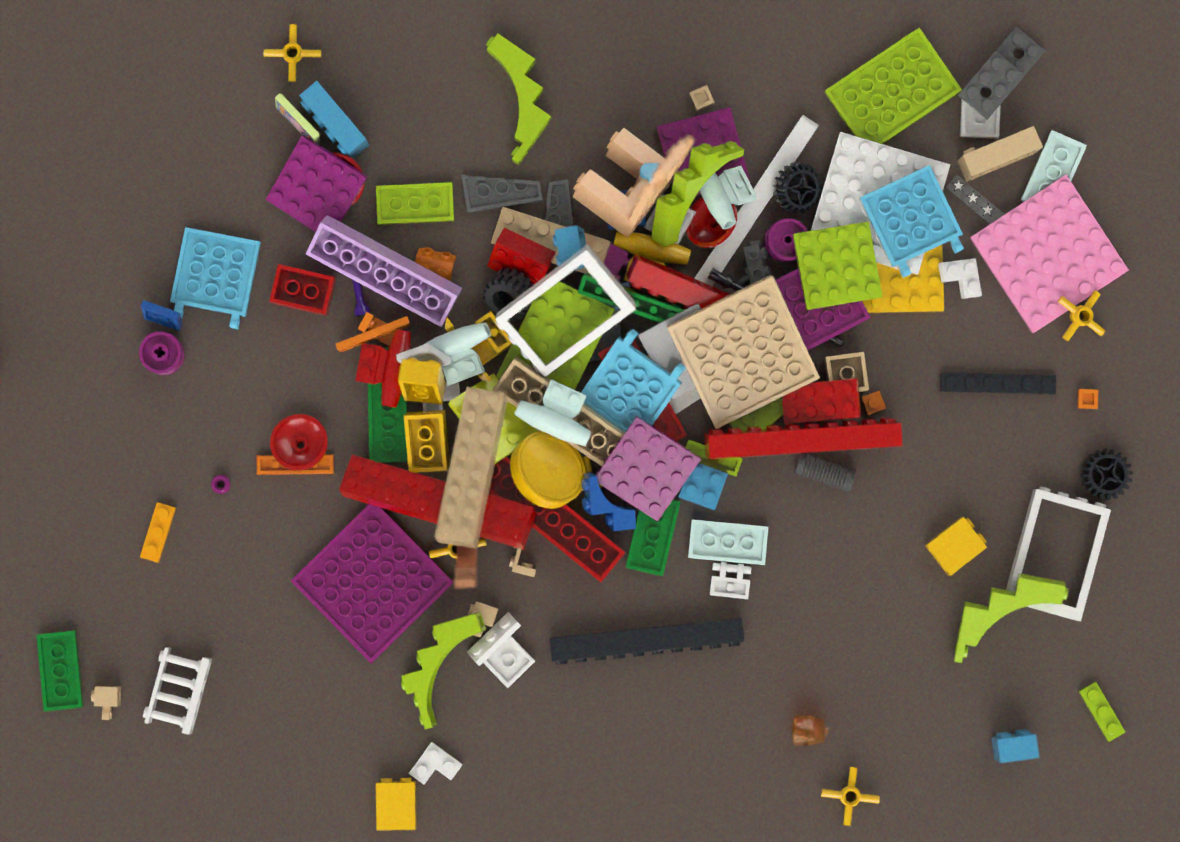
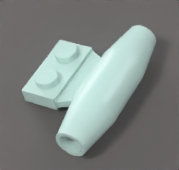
[699,166,757,229]
[423,322,491,386]
[514,380,592,446]

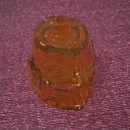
[792,715,829,746]

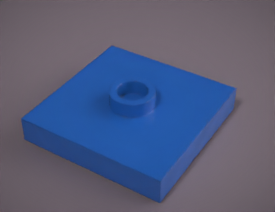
[141,300,182,331]

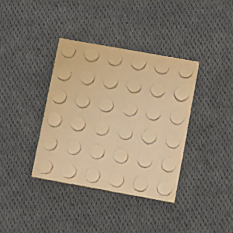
[666,275,820,429]

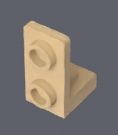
[509,547,536,577]

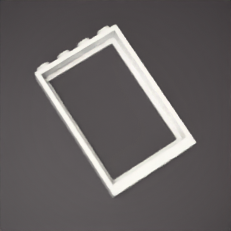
[496,244,636,377]
[1006,486,1111,621]

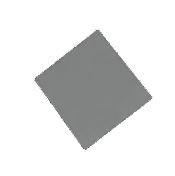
[639,304,701,399]

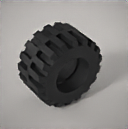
[482,268,533,321]

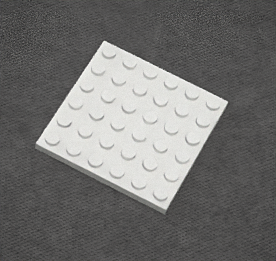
[811,132,950,275]

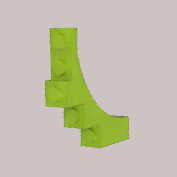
[651,141,744,247]
[401,611,486,730]

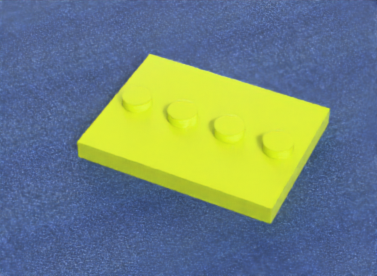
[448,373,538,464]

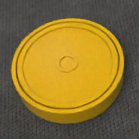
[510,431,586,508]

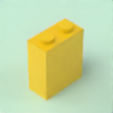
[925,517,987,576]
[376,778,417,830]

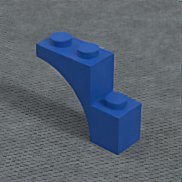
[582,473,636,531]

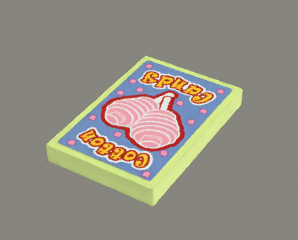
[275,93,320,145]

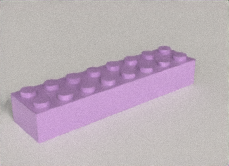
[306,215,462,327]

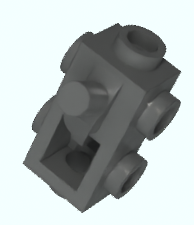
[738,240,772,286]

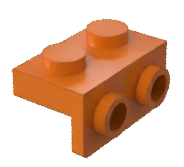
[415,247,456,281]

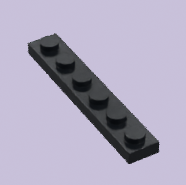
[940,372,1056,395]

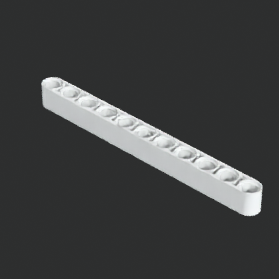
[695,115,819,286]

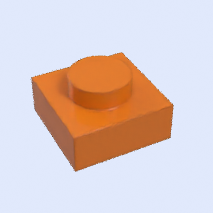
[1077,389,1098,409]
[861,391,886,415]

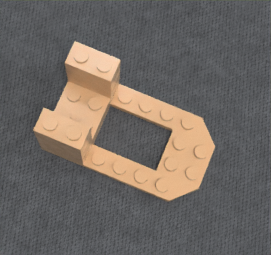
[573,128,695,238]

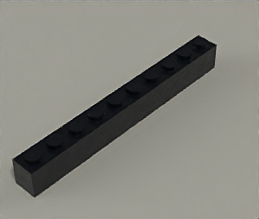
[550,618,744,665]

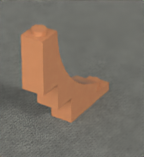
[455,546,478,587]

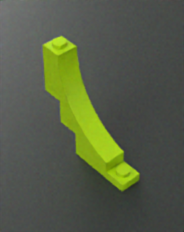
[486,33,551,166]
[954,573,1068,663]

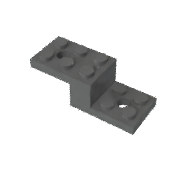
[958,27,1045,120]

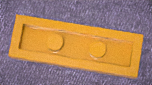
[140,502,176,563]

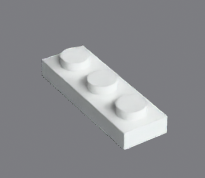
[467,612,521,666]

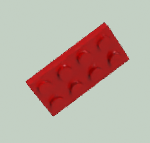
[782,379,861,424]

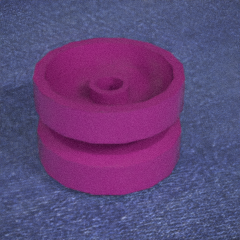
[764,219,807,262]
[139,332,185,375]

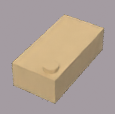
[958,126,1043,182]

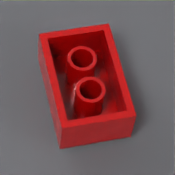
[487,228,556,285]
[269,264,337,317]

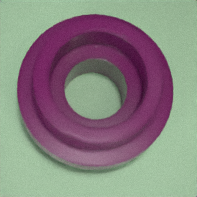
[211,475,231,494]

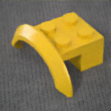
[445,311,513,381]

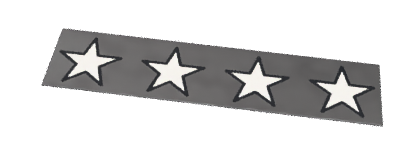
[946,175,1005,224]

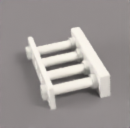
[143,647,212,735]

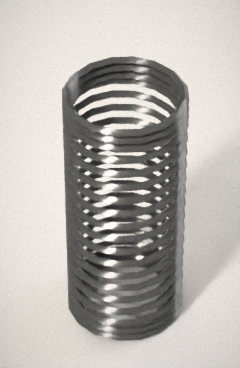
[794,453,856,492]

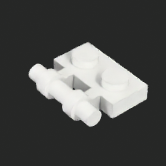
[710,561,751,599]

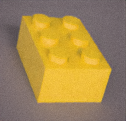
[398,358,446,405]
[404,410,450,473]

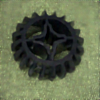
[772,162,823,214]
[1080,448,1133,500]

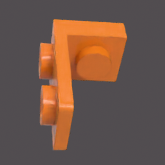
[358,312,395,346]

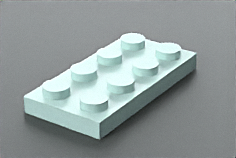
[1021,130,1087,202]
[688,520,768,565]

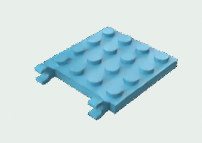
[859,165,964,278]
[170,227,261,329]
[581,329,686,433]

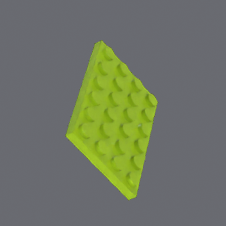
[824,28,962,144]
[496,274,615,390]

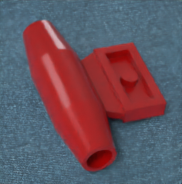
[355,329,411,408]

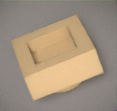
[689,85,715,111]

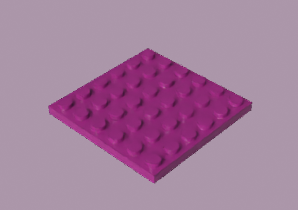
[291,504,454,664]

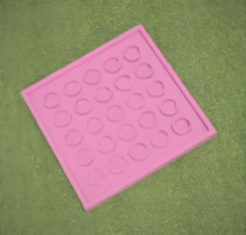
[970,175,1129,333]

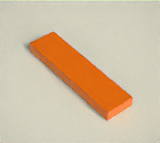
[335,316,411,352]
[257,455,334,475]

